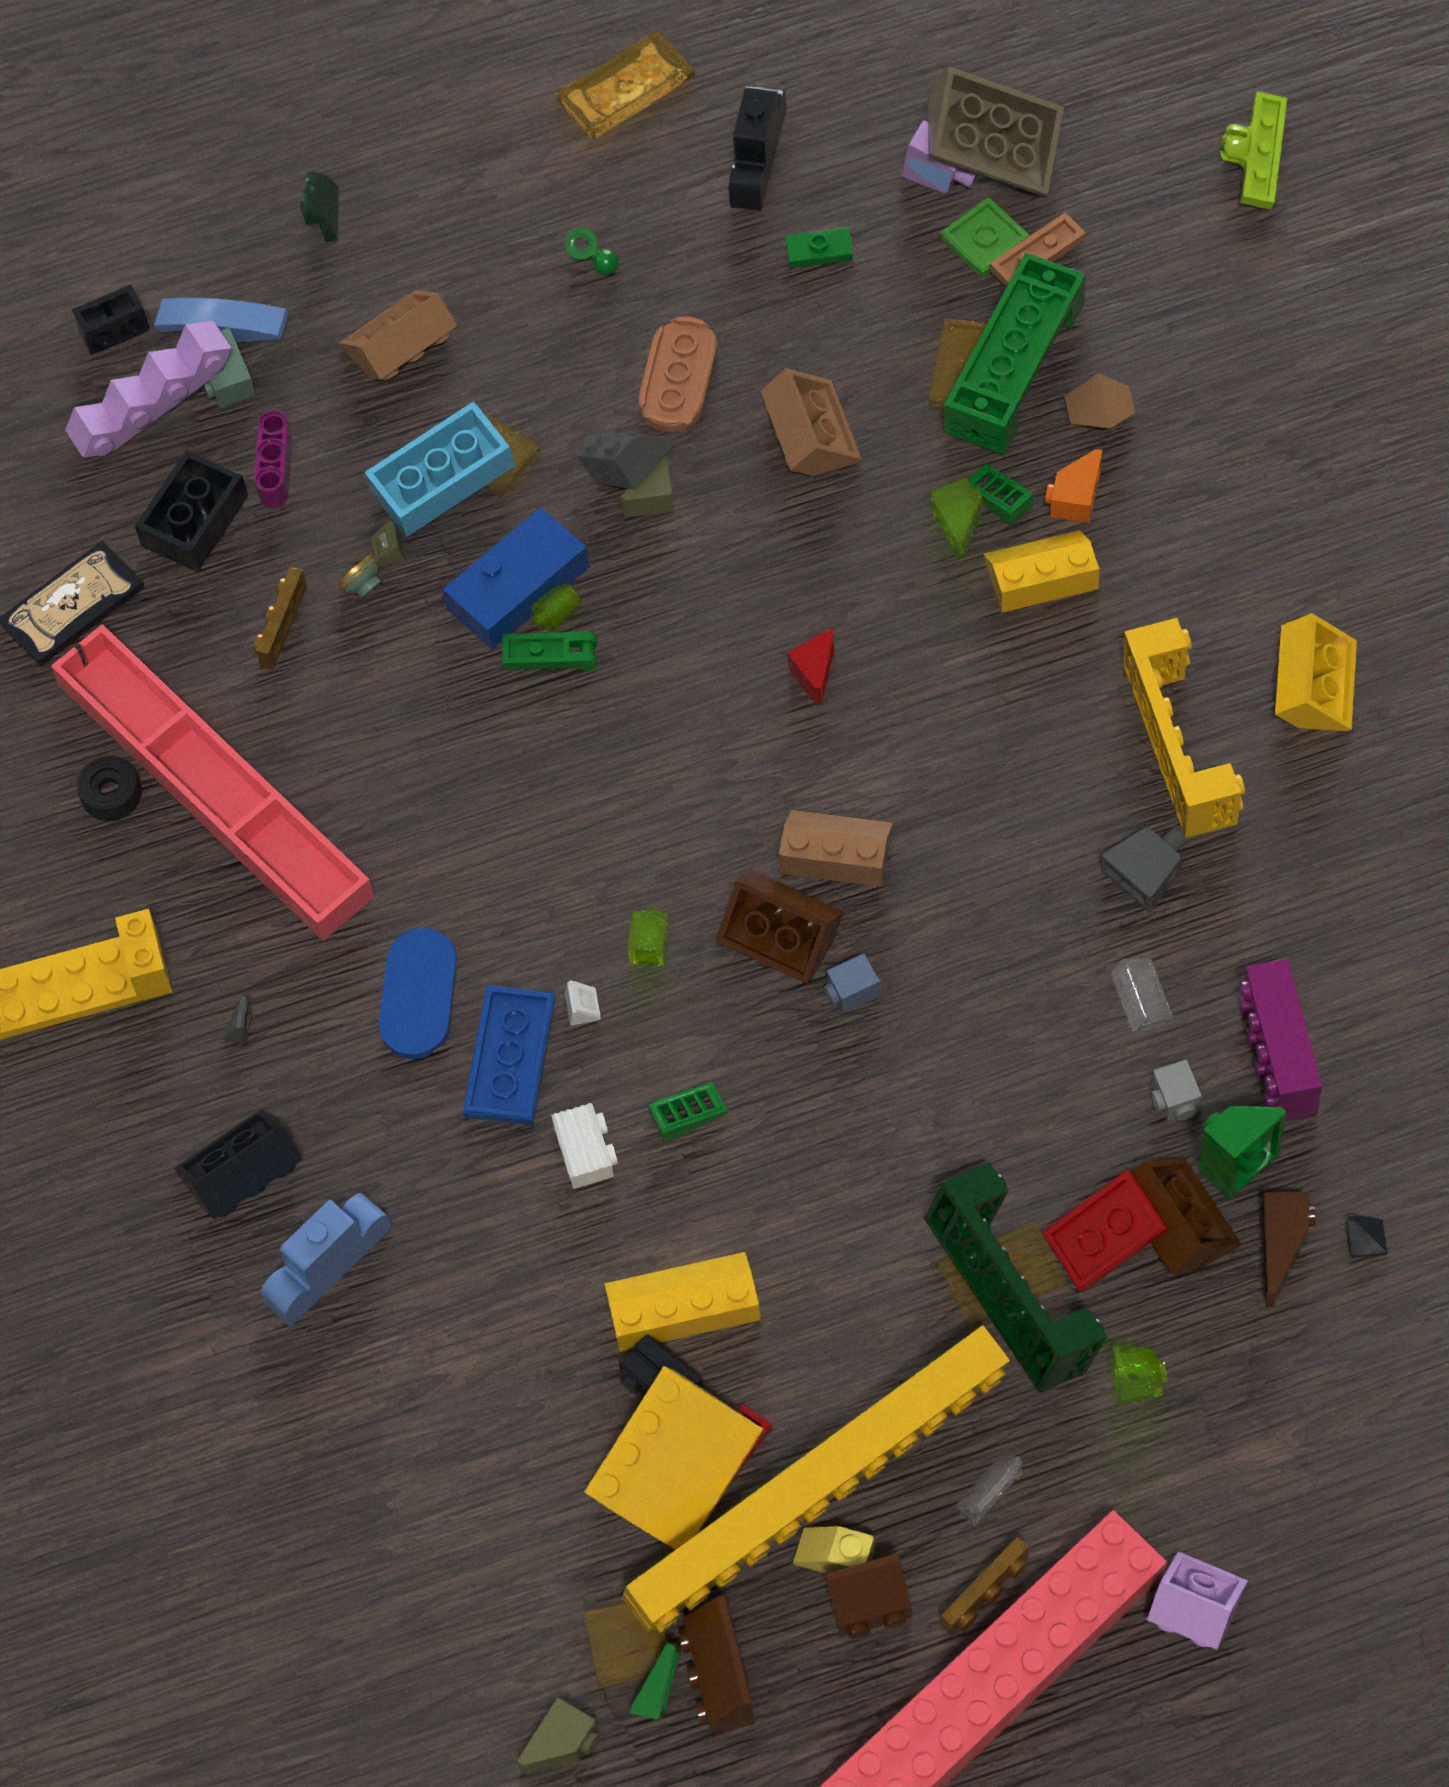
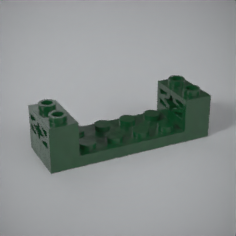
[924,1162,1107,1393]

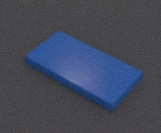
[463,985,556,1125]

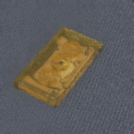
[556,29,695,140]

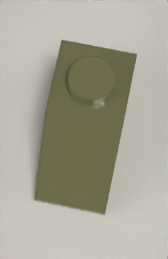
[517,1697,600,1775]

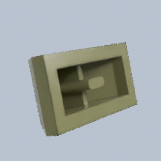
[620,455,674,517]

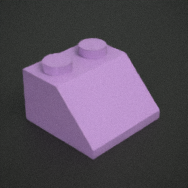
[1147,1552,1248,1650]

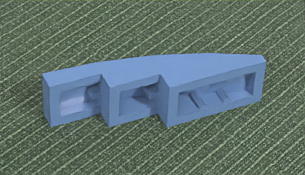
[154,298,289,343]

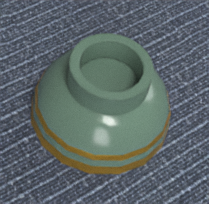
[336,554,382,599]

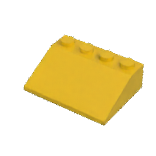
[585,1366,764,1550]

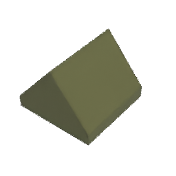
[371,521,406,566]

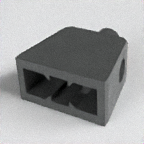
[1101,827,1186,913]

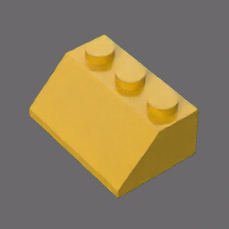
[983,530,1099,613]
[1275,613,1357,732]

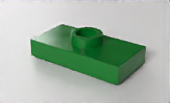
[785,227,853,268]

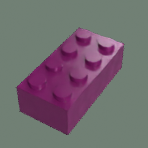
[1238,959,1322,1121]

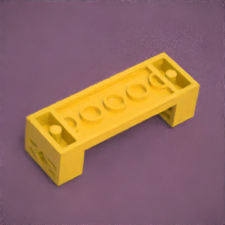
[1123,618,1245,838]
[0,909,173,1040]

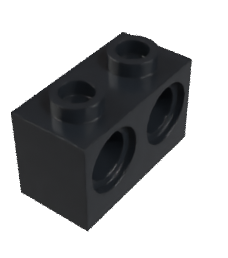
[72,284,150,355]

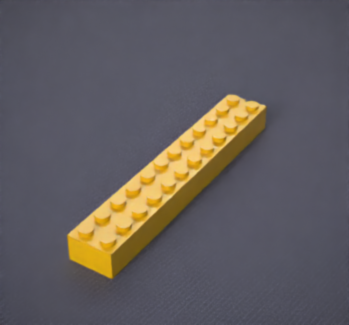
[622,1325,1010,1635]

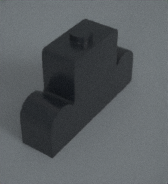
[729,85,787,212]

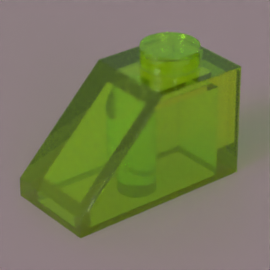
[930,477,983,561]
[1110,1345,1168,1405]

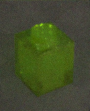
[628,909,669,966]

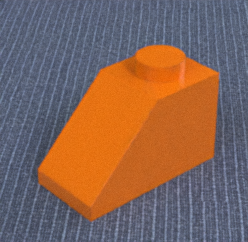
[1045,449,1103,524]

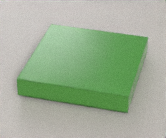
[940,197,1030,279]

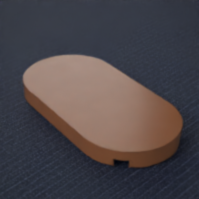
[639,316,717,432]

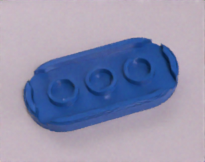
[379,928,457,1059]

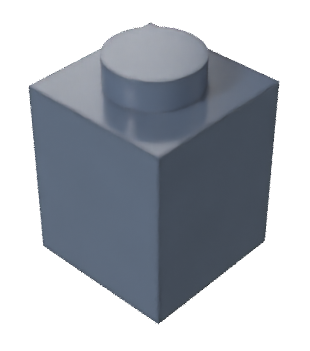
[824,953,881,1014]

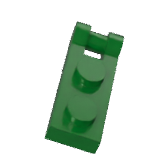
[502,631,597,671]

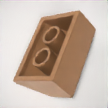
[339,290,458,381]
[760,368,862,476]
[779,810,893,887]

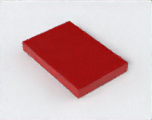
[1042,1169,1170,1293]

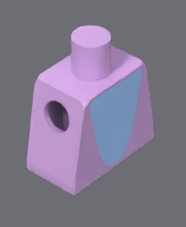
[901,120,978,193]

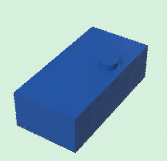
[443,507,589,650]

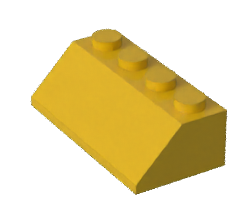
[604,1252,761,1352]

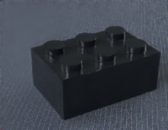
[135,450,248,572]

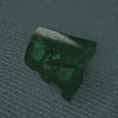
[300,171,339,242]

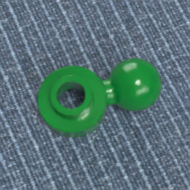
[565,227,619,275]

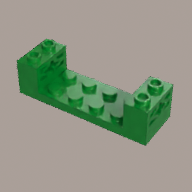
[944,252,1086,456]

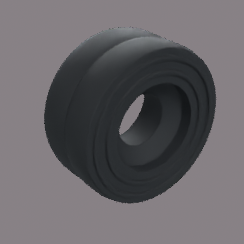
[77,756,141,821]

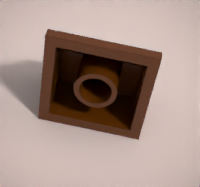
[825,1553,912,1639]

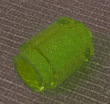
[530,583,581,631]

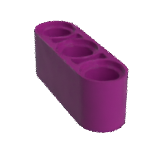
[254,410,292,509]

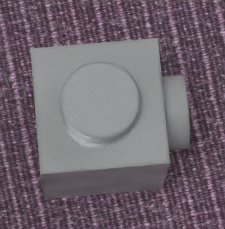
[1151,1059,1202,1121]

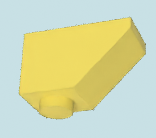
[793,1526,875,1573]

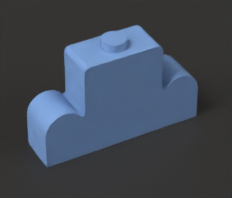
[261,1193,392,1327]

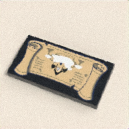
[0,541,144,667]

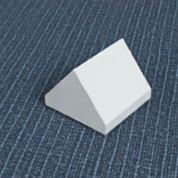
[565,980,601,1026]

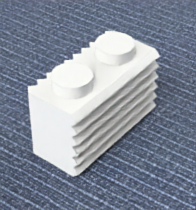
[551,1103,618,1189]

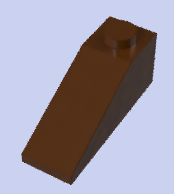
[1262,1192,1316,1307]

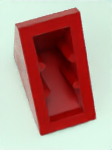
[788,630,835,705]

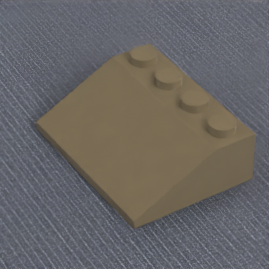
[928,66,1064,196]

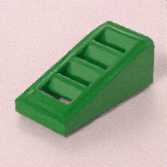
[963,464,1034,527]
[648,1082,728,1143]
[629,1643,682,1720]

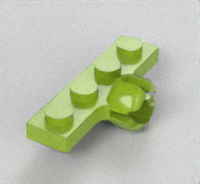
[1220,91,1287,210]

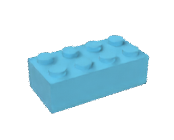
[364,401,515,537]

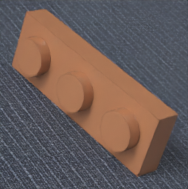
[990,212,1086,288]

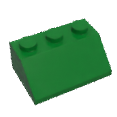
[1199,1106,1287,1200]

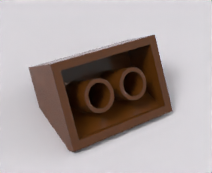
[715,870,844,984]
[1132,1158,1242,1275]
[678,1595,755,1735]

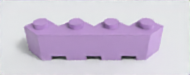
[65,320,231,458]

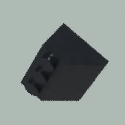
[174,1109,303,1220]

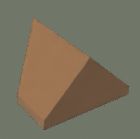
[1064,373,1136,428]

